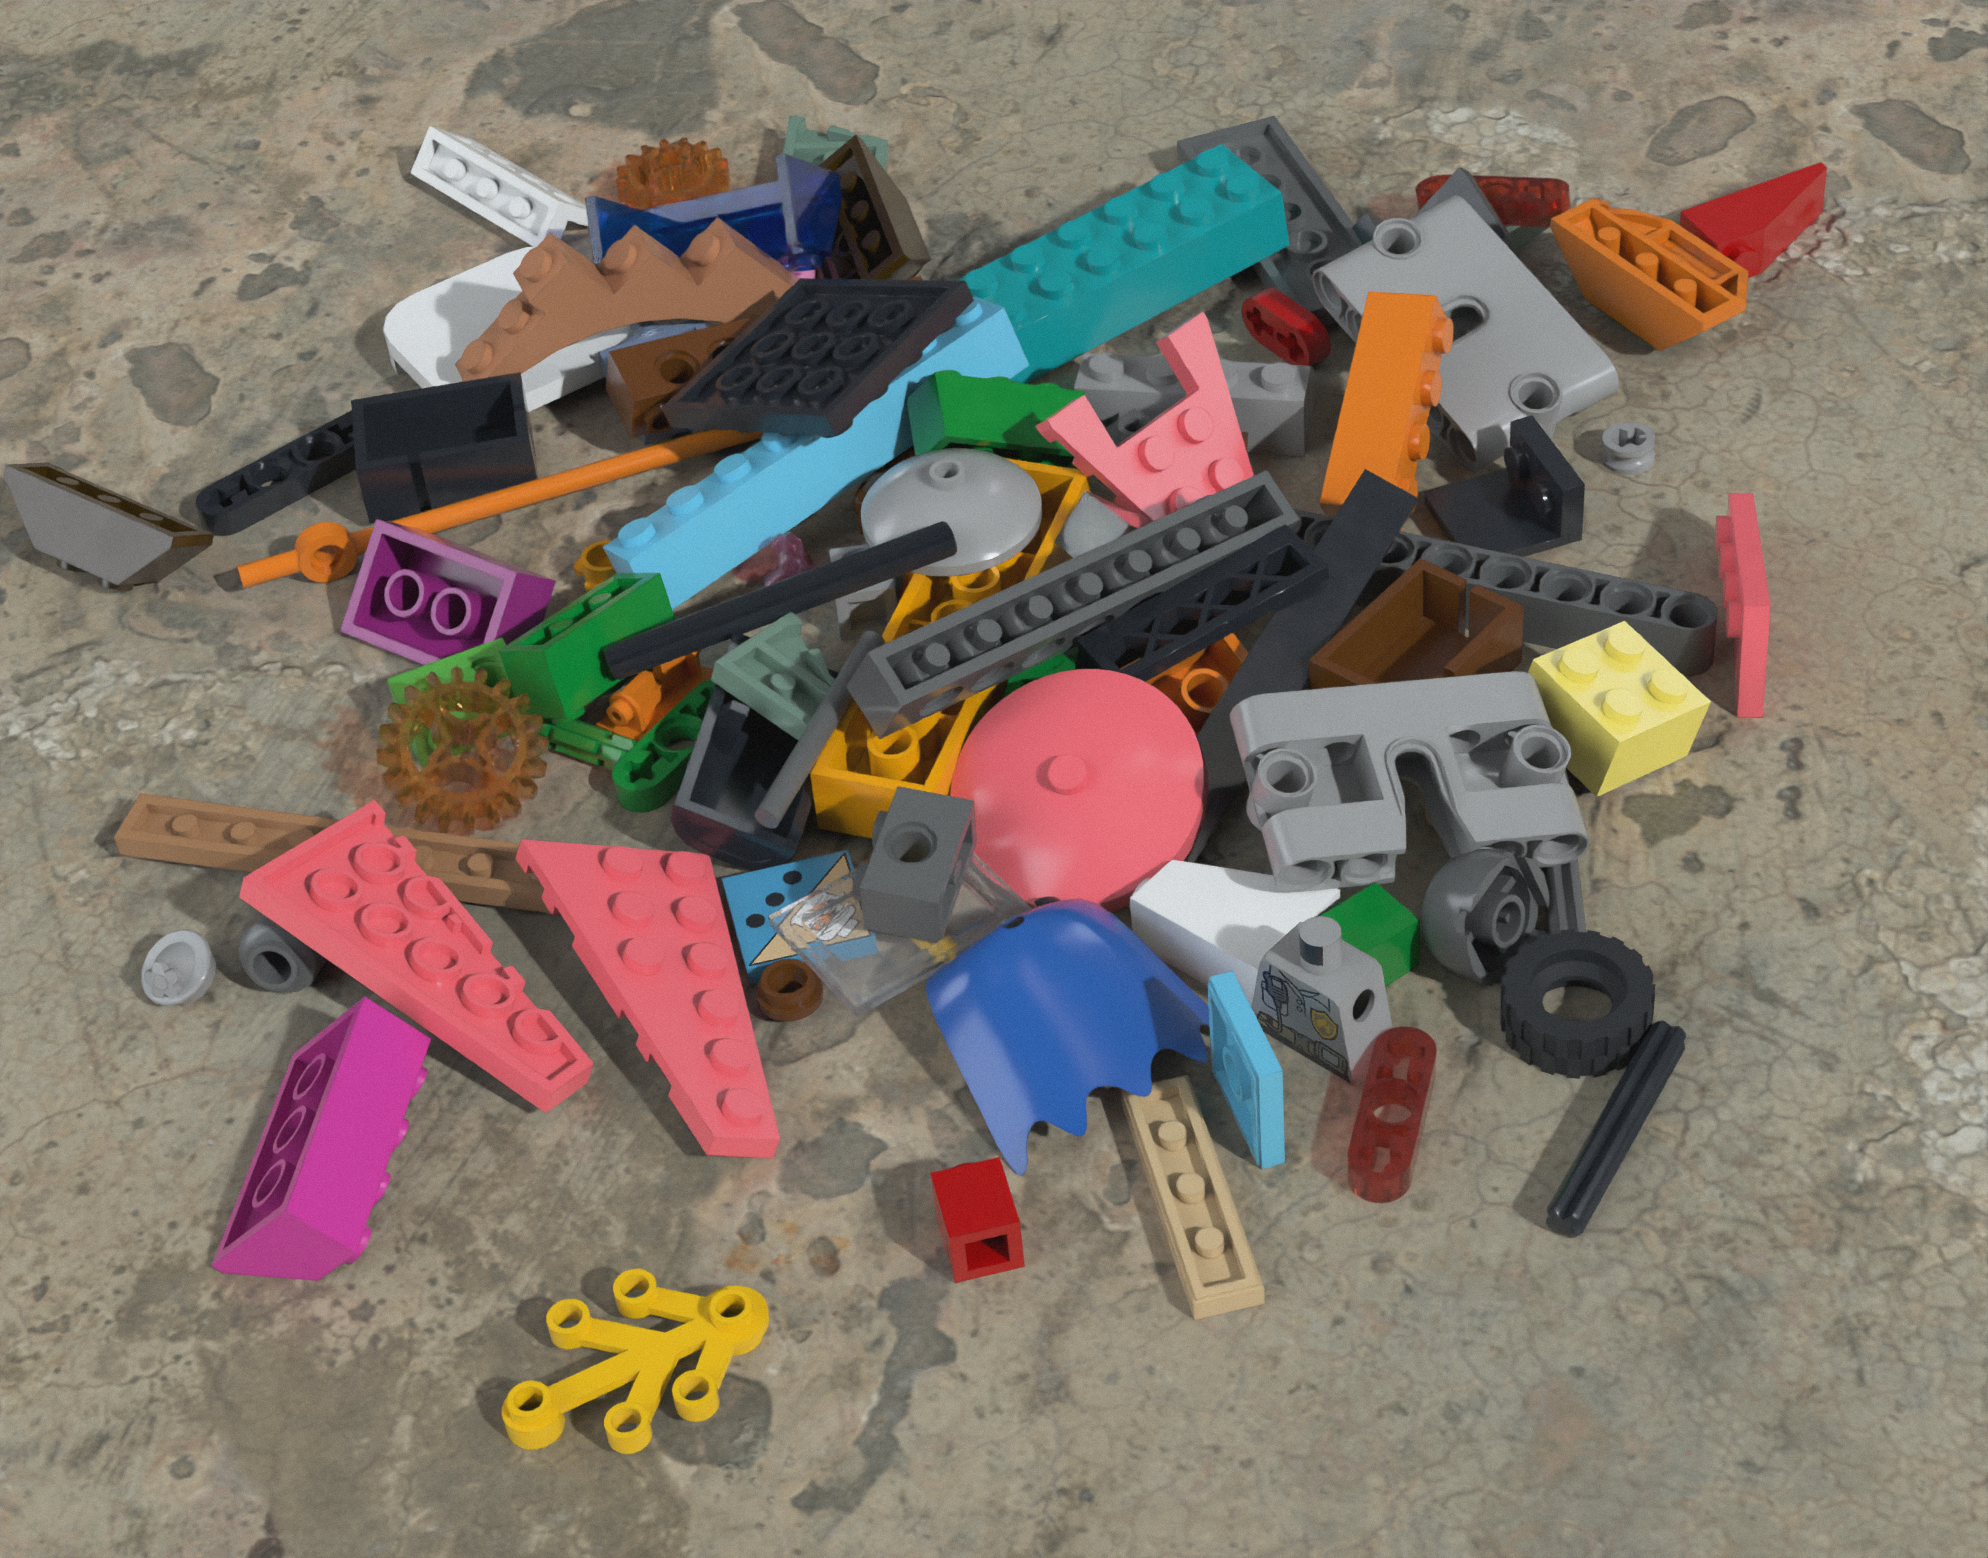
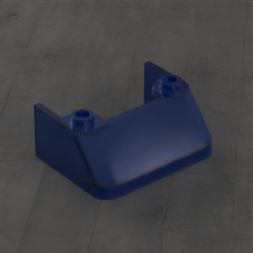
[585,154,843,272]

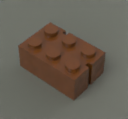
[1309,558,1524,690]

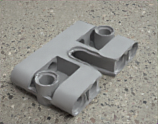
[1312,195,1619,472]
[1230,671,1591,892]

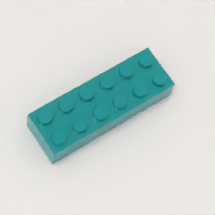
[956,144,1290,384]

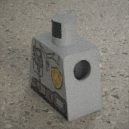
[1251,916,1394,1085]

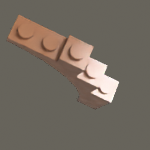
[455,217,800,381]

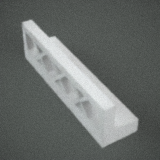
[411,126,602,247]

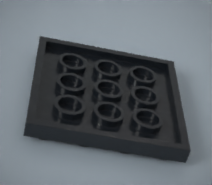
[662,278,974,438]

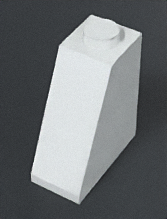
[1130,859,1340,1007]

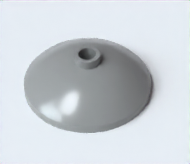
[861,448,1042,576]

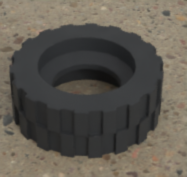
[1500,929,1655,1079]

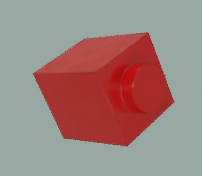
[930,1157,1025,1283]

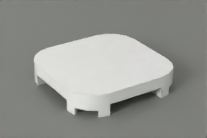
[383,246,634,412]

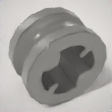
[1602,422,1655,475]

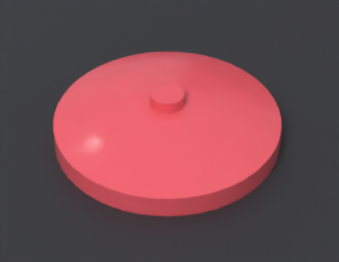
[950,669,1209,912]

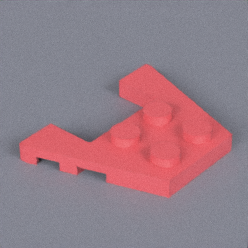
[1036,312,1254,527]

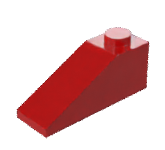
[1680,162,1827,278]

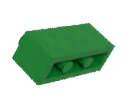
[906,370,1085,469]
[499,573,675,724]

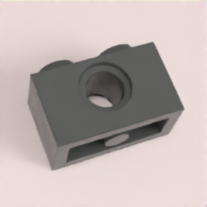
[853,786,977,944]

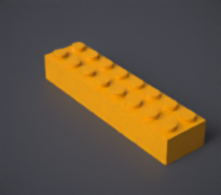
[810,458,1093,839]

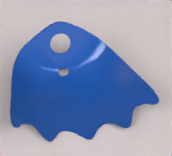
[925,898,1209,1176]

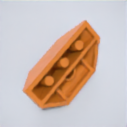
[1550,198,1748,351]

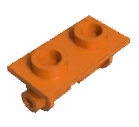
[596,649,713,742]

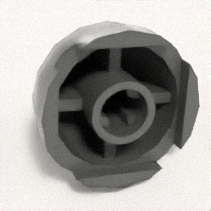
[1421,849,1549,987]

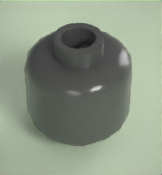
[238,911,327,994]

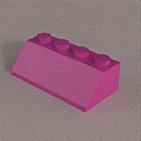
[212,997,431,1281]

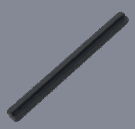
[604,521,957,680]

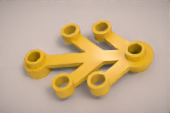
[501,1269,770,1454]

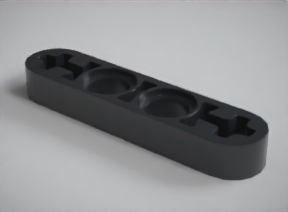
[196,410,356,536]

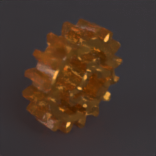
[616,138,731,224]

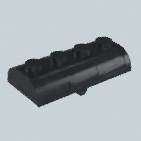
[671,632,840,871]

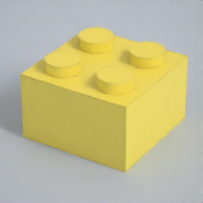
[1528,621,1711,797]

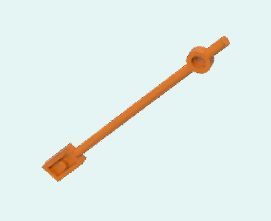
[237,429,764,588]

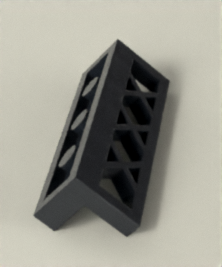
[1077,524,1330,682]

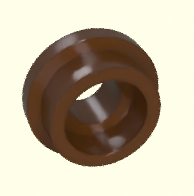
[756,959,824,1021]

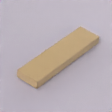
[1121,1075,1265,1320]

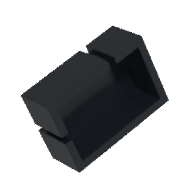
[351,372,539,524]

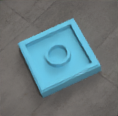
[1207,970,1285,1170]

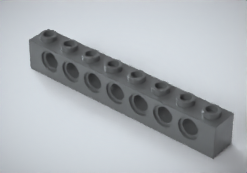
[846,470,1300,739]

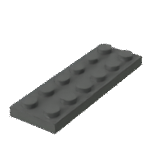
[1177,116,1362,326]

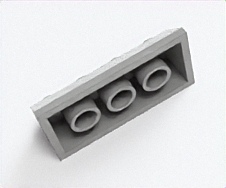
[1074,352,1319,457]

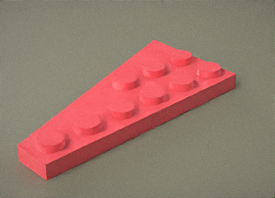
[239,800,594,1113]
[515,839,780,1159]

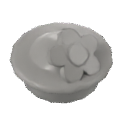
[141,929,216,1006]

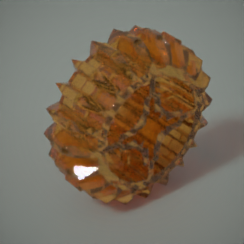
[376,666,549,836]

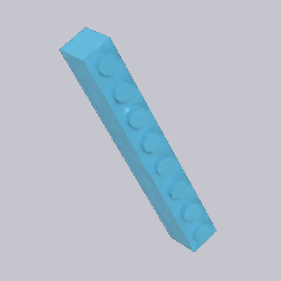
[603,297,1030,610]

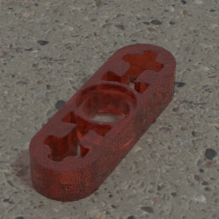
[1415,174,1571,227]
[1347,1026,1437,1203]

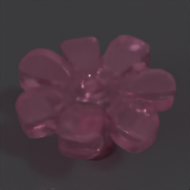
[763,531,816,586]

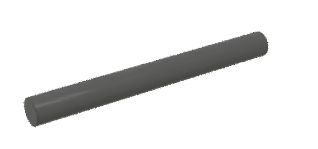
[755,631,885,828]

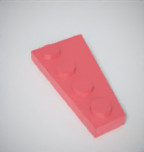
[1715,493,1771,718]

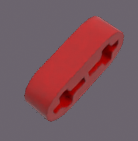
[1241,287,1331,366]

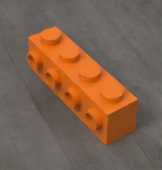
[1319,291,1453,532]

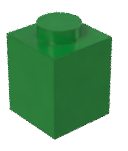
[1321,882,1420,987]

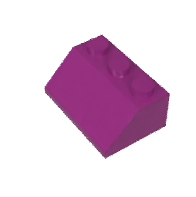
[340,519,556,665]

